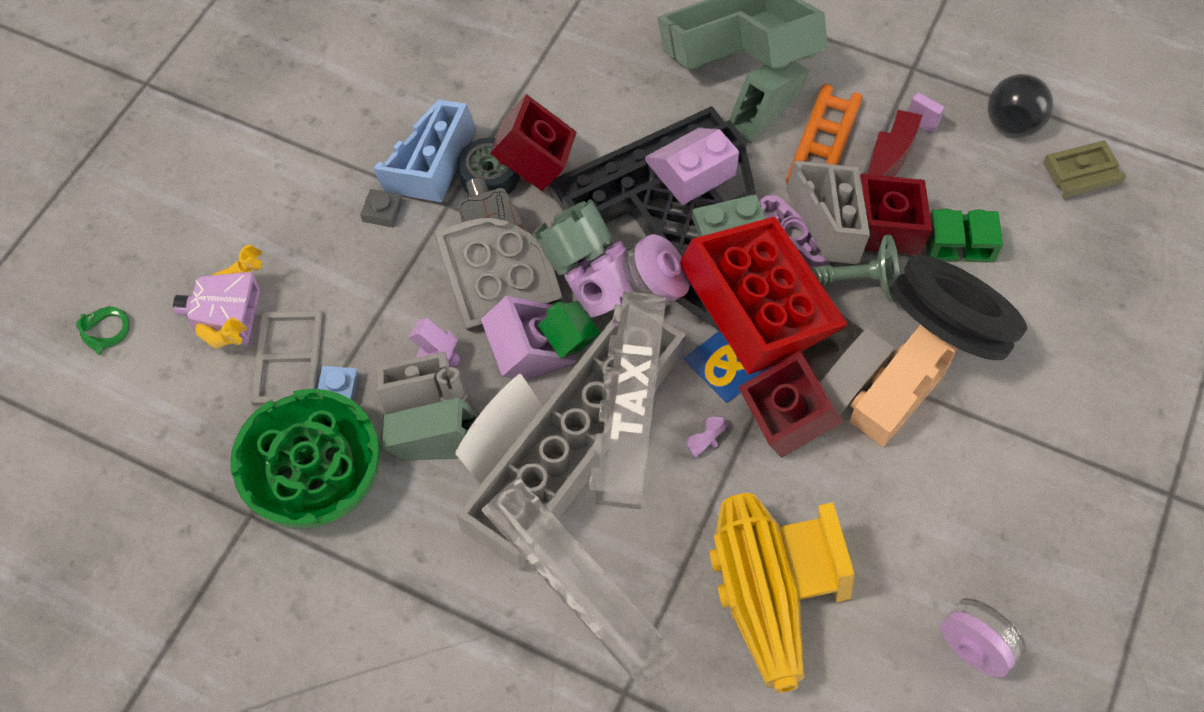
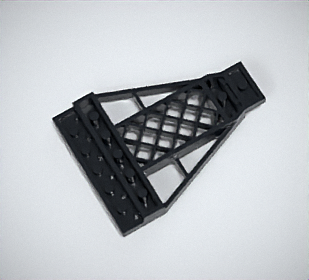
[548,106,757,332]

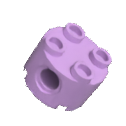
[564,241,646,317]

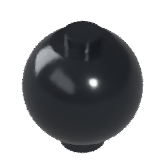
[988,74,1053,138]

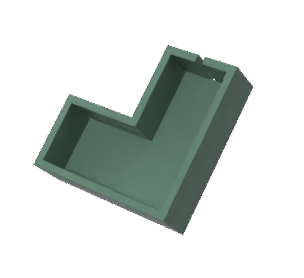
[657,0,828,69]

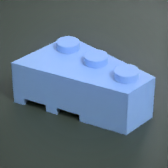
[373,100,476,203]

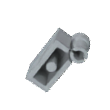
[376,352,471,414]

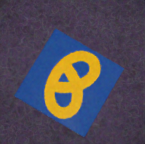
[682,331,771,403]

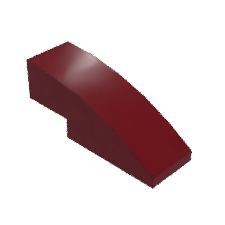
[867,109,923,177]

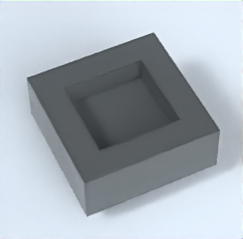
[360,189,403,228]

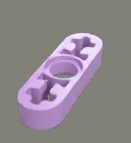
[759,195,830,268]

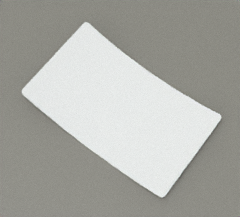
[456,374,543,485]

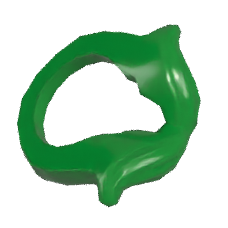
[76,306,130,355]

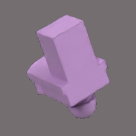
[408,317,460,367]

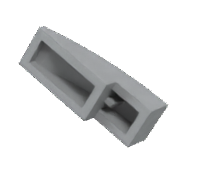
[821,328,895,437]

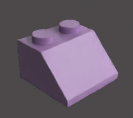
[645,128,739,205]
[481,296,577,380]

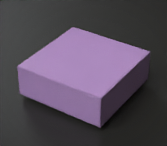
[908,92,945,134]

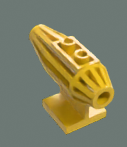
[709,493,855,693]

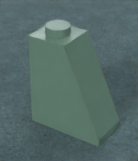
[729,61,810,143]
[381,397,480,460]

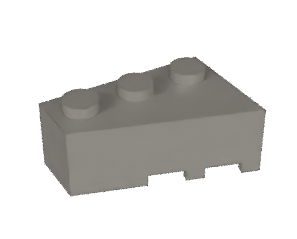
[786,160,870,264]

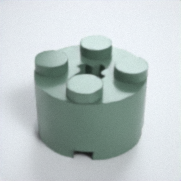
[533,200,612,275]

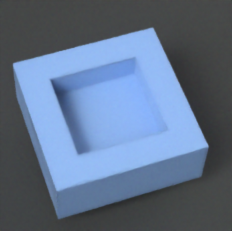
[318,366,359,401]

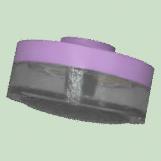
[623,234,690,309]
[940,598,1026,678]

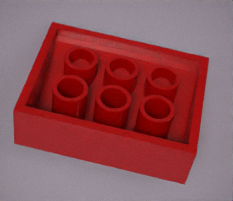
[680,216,847,375]

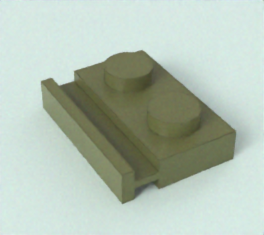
[1043,140,1126,199]

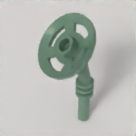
[810,235,900,302]

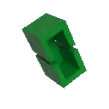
[926,208,1003,263]

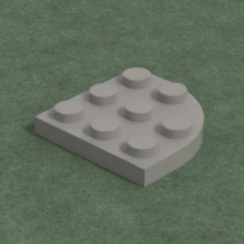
[434,218,563,329]

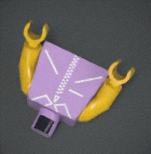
[173,244,262,349]

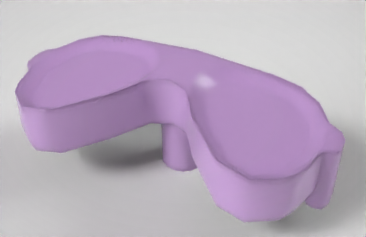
[687,417,728,458]

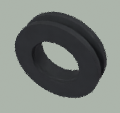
[892,255,1027,361]

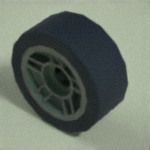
[458,138,519,195]

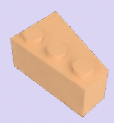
[849,324,958,447]

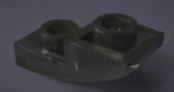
[802,314,864,381]

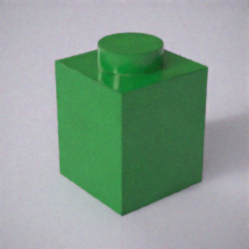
[538,301,601,359]

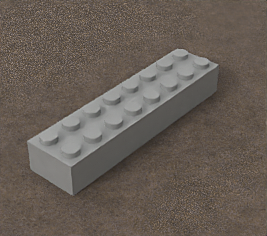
[457,300,686,571]

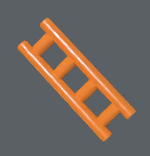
[785,84,863,184]

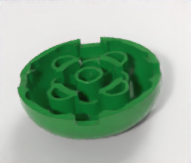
[230,389,380,529]

